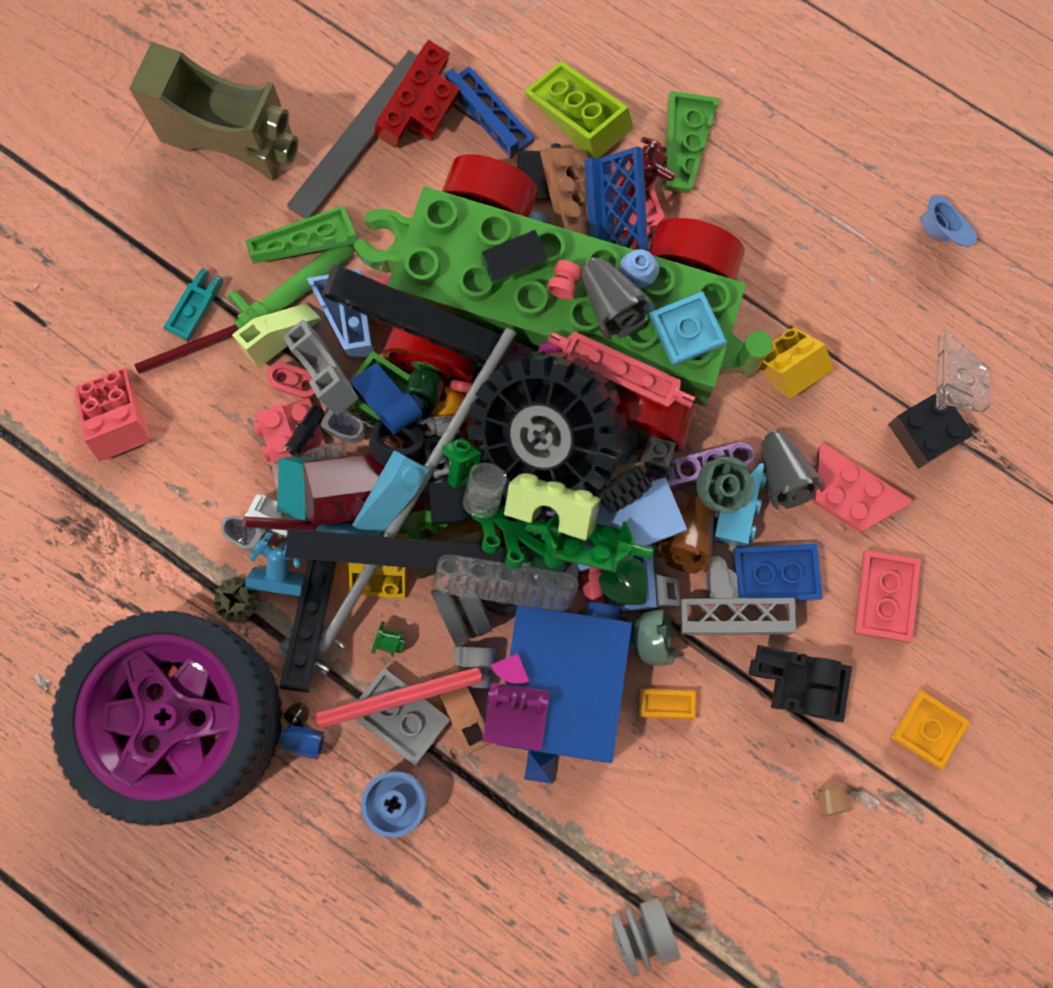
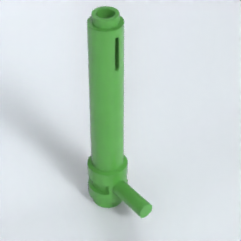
[228,244,355,329]

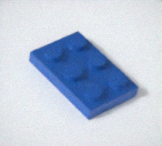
[733,544,823,601]

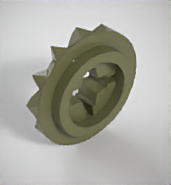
[213,577,259,622]

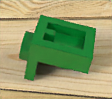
[441,438,481,489]

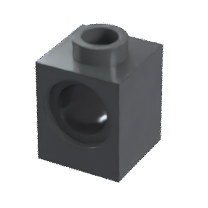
[641,436,676,480]

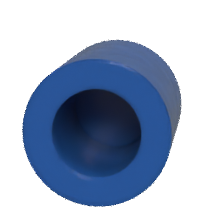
[279,725,325,760]

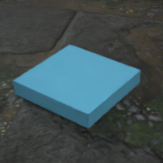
[649,291,727,367]

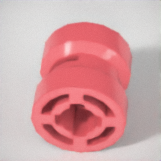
[547,260,582,300]

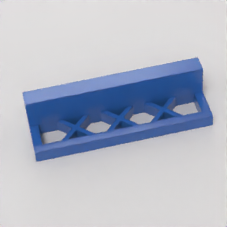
[445,66,534,159]

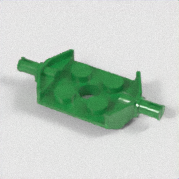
[525,513,654,572]

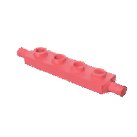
[547,331,695,408]

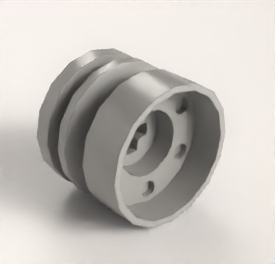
[611,897,681,977]

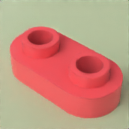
[267,363,316,399]

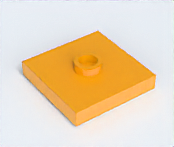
[890,690,970,770]

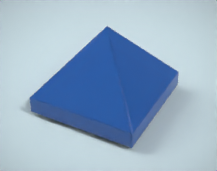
[524,751,557,784]

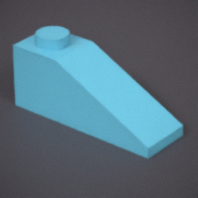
[353,450,429,536]

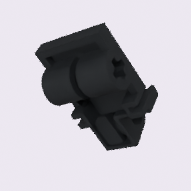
[748,645,852,723]

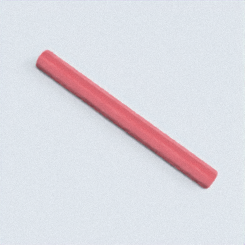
[316,667,483,728]

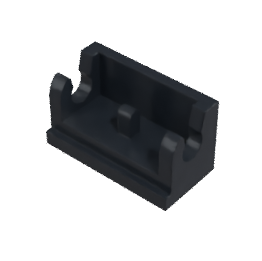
[480,230,548,283]

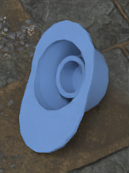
[920,195,977,247]

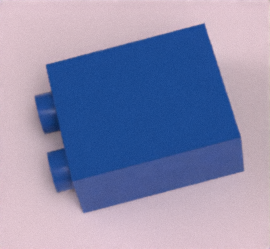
[495,594,632,763]

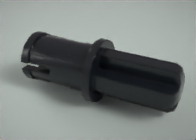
[283,405,325,457]

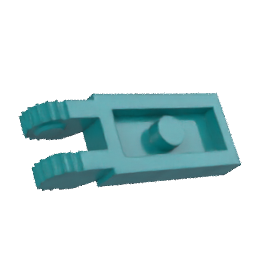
[163,268,223,343]

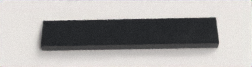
[280,560,337,693]

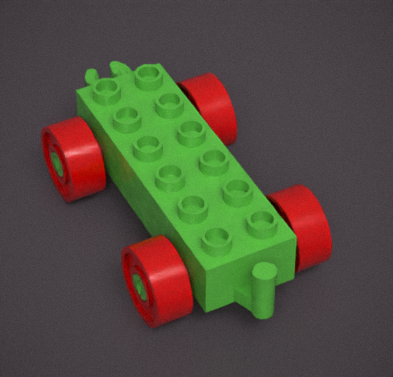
[354,154,772,453]

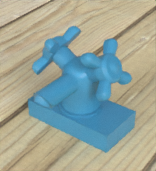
[245,532,305,596]

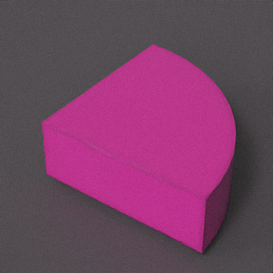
[491,654,529,684]

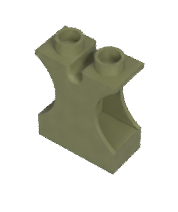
[129,42,298,181]

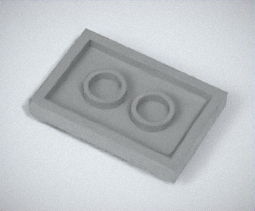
[356,667,451,766]

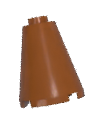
[656,495,715,574]

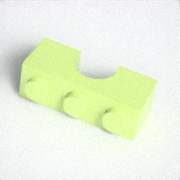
[504,474,601,540]

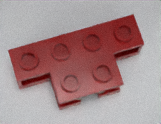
[374,39,460,148]

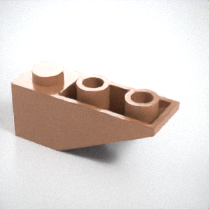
[432,665,491,755]

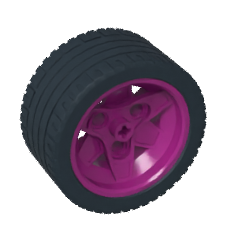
[51,610,282,826]

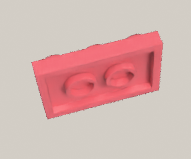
[853,550,921,643]

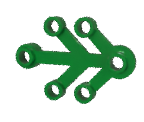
[470,497,565,569]

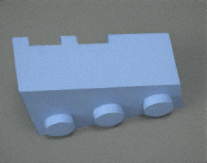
[307,269,376,360]

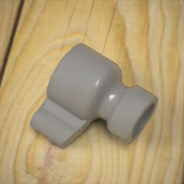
[453,646,495,688]

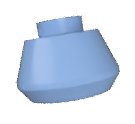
[619,249,659,288]

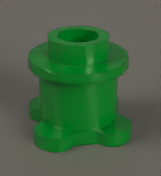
[371,621,405,657]

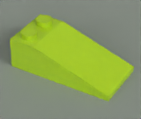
[524,60,633,159]

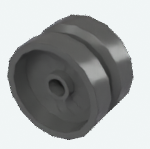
[430,575,493,648]

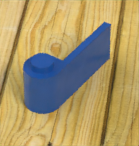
[350,363,424,435]

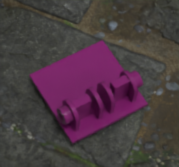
[482,683,550,751]

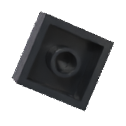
[888,389,974,469]

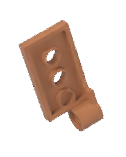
[540,148,589,236]

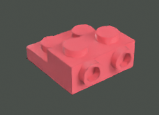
[253,398,328,468]

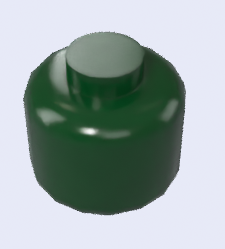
[405,366,444,410]

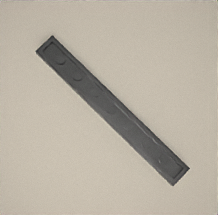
[287,50,418,219]

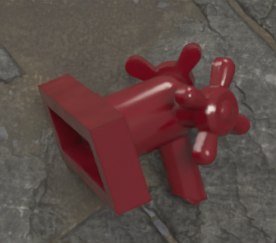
[619,137,675,198]

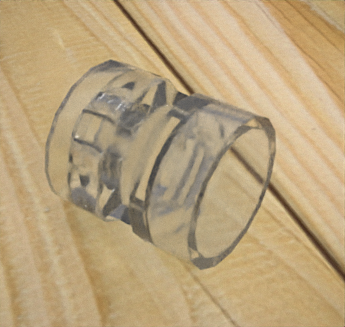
[463,463,507,518]

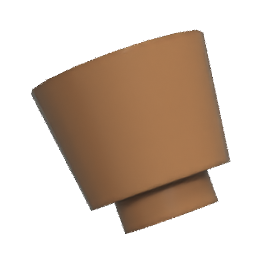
[818,782,853,817]

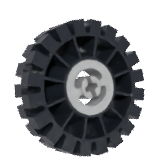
[467,351,627,512]

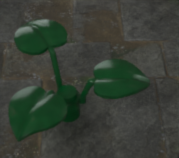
[520,494,647,605]

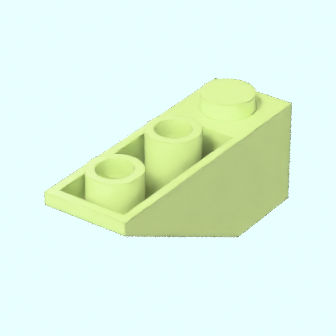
[232,303,322,368]

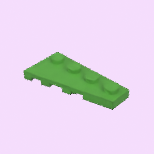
[663,91,720,194]
[245,205,358,264]

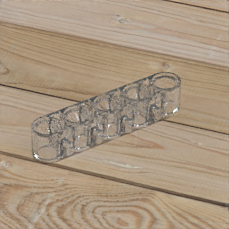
[434,555,579,611]

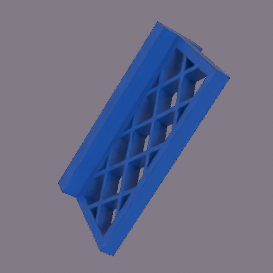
[584,146,648,251]

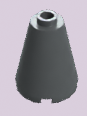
[581,258,654,340]
[761,431,825,509]

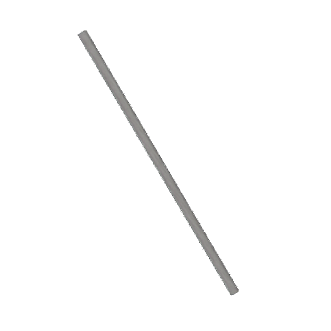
[319,328,516,652]

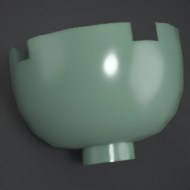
[696,457,754,514]
[629,608,675,666]

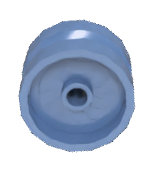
[361,771,429,838]

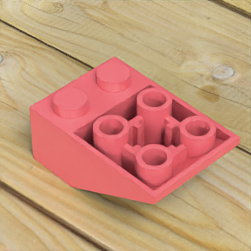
[75,367,151,462]

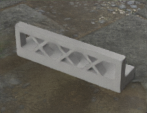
[679,598,796,636]

